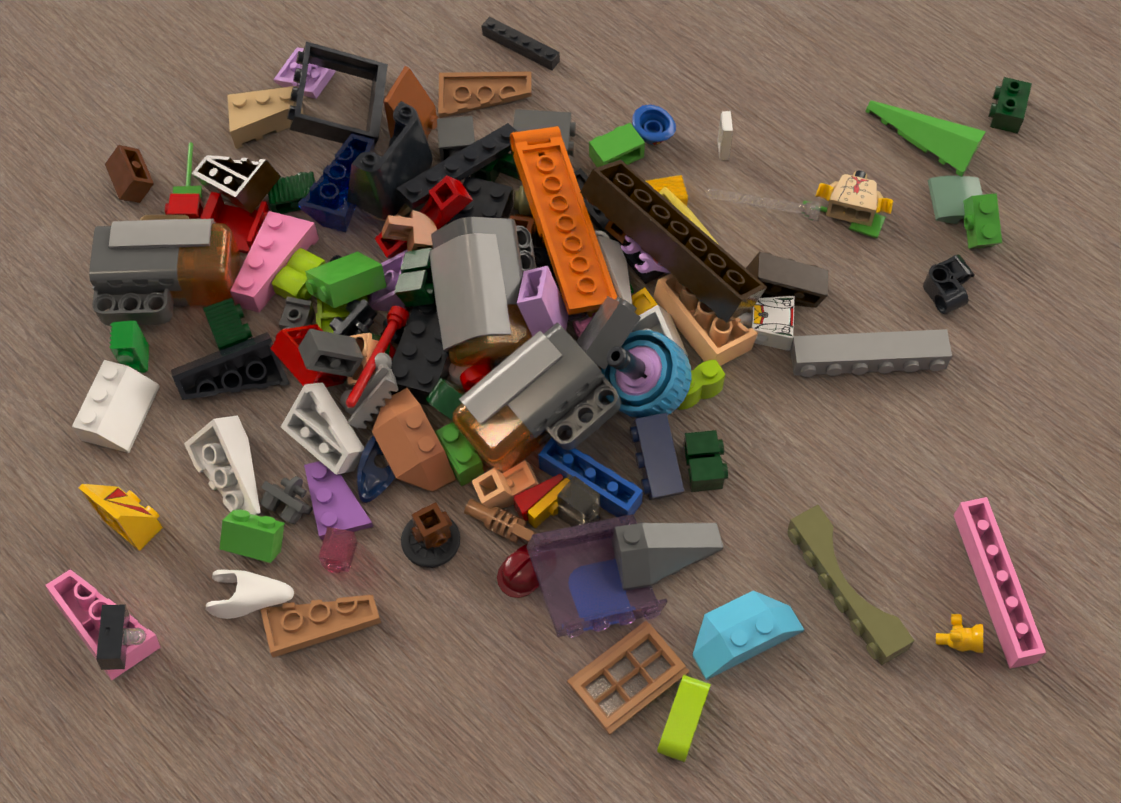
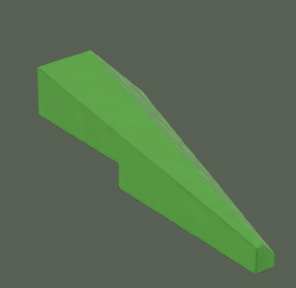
[865,100,986,177]

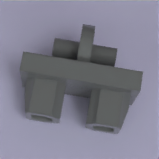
[260,476,313,524]

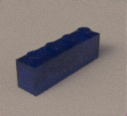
[298,134,375,233]

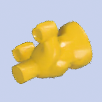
[936,614,984,653]

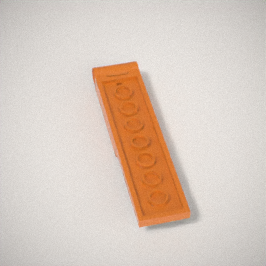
[510,126,617,315]

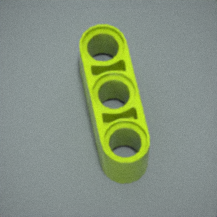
[657,675,711,763]

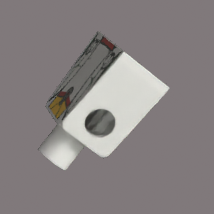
[738,296,794,351]

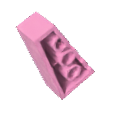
[230,211,319,313]
[46,569,160,680]

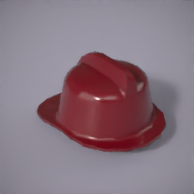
[497,542,557,598]

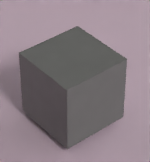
[437,116,475,162]

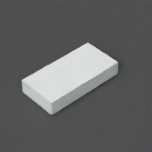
[717,111,733,160]

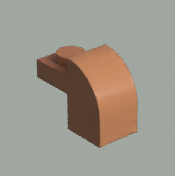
[382,210,437,251]

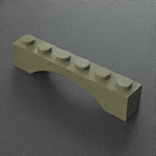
[787,505,915,666]

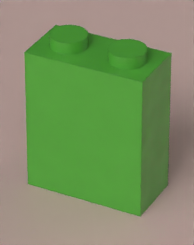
[305,251,387,308]

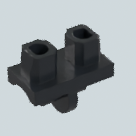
[329,299,378,339]

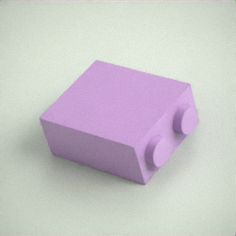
[517,266,569,336]

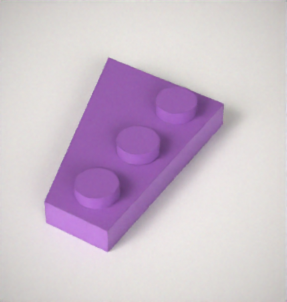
[304,461,373,540]

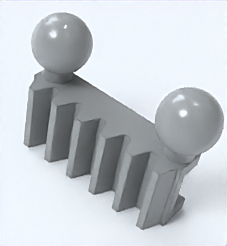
[340,353,398,429]

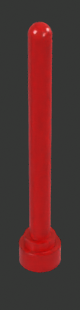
[346,306,410,408]

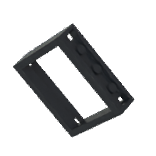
[287,41,388,151]

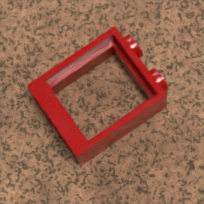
[270,324,347,387]

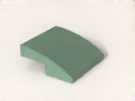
[928,175,983,224]

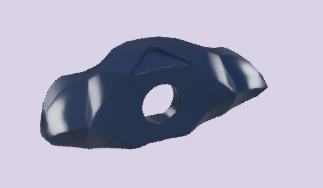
[357,436,395,503]

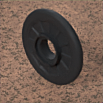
[401,518,460,568]

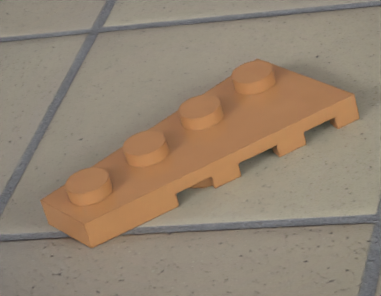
[438,72,532,118]

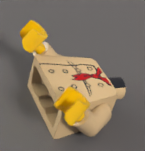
[815,170,893,226]

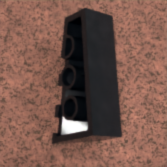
[171,332,290,400]

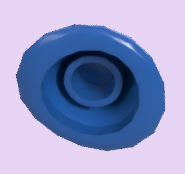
[632,104,676,145]

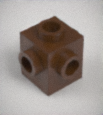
[411,502,452,549]

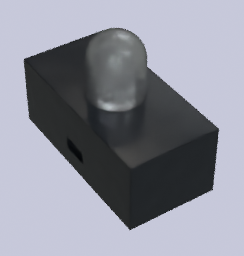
[96,604,146,670]

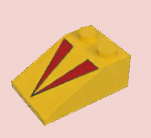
[78,484,163,551]

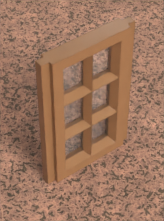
[567,621,689,735]

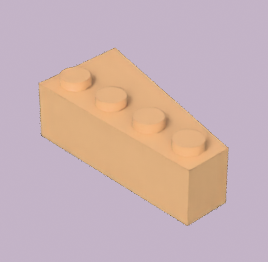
[653,274,758,366]

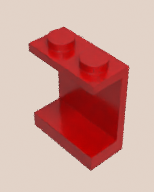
[200,192,269,254]

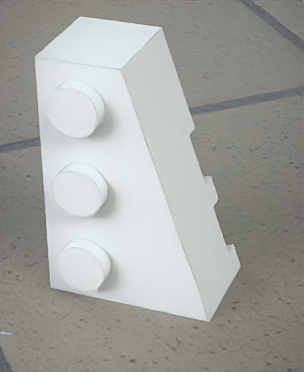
[281,383,365,475]

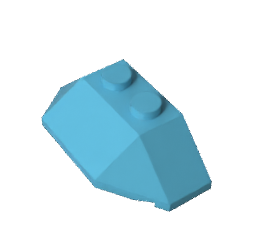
[692,591,804,680]

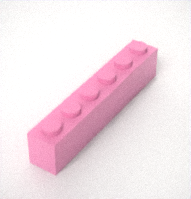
[953,497,1046,669]

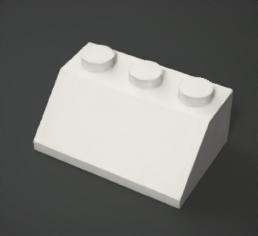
[72,360,160,453]

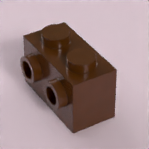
[105,145,154,203]

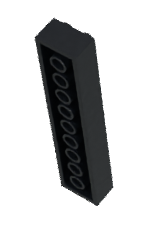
[391,176,514,407]

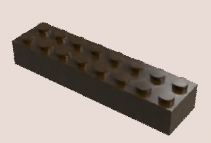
[580,160,767,323]

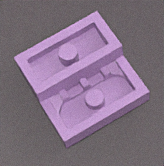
[273,47,336,99]

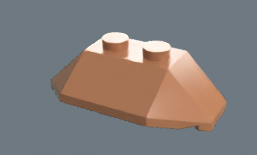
[372,388,456,492]

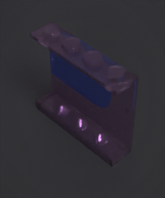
[527,514,668,638]

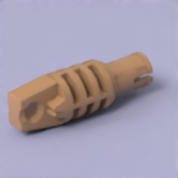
[464,498,537,543]

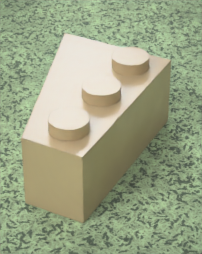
[228,86,303,149]

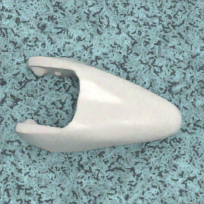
[206,570,294,619]

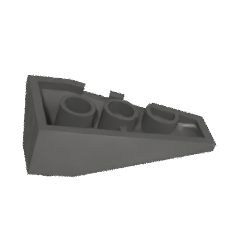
[611,523,723,591]

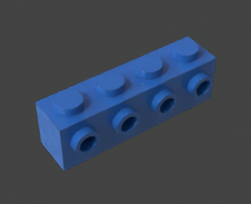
[538,438,643,524]

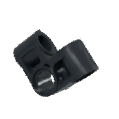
[923,255,975,314]

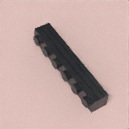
[481,16,560,71]

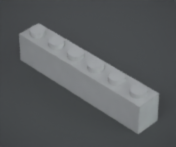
[790,329,952,377]

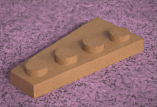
[260,595,381,658]

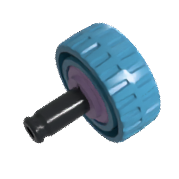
[601,330,691,419]

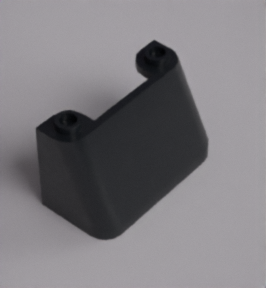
[347,101,433,220]

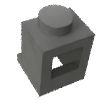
[279,297,315,330]

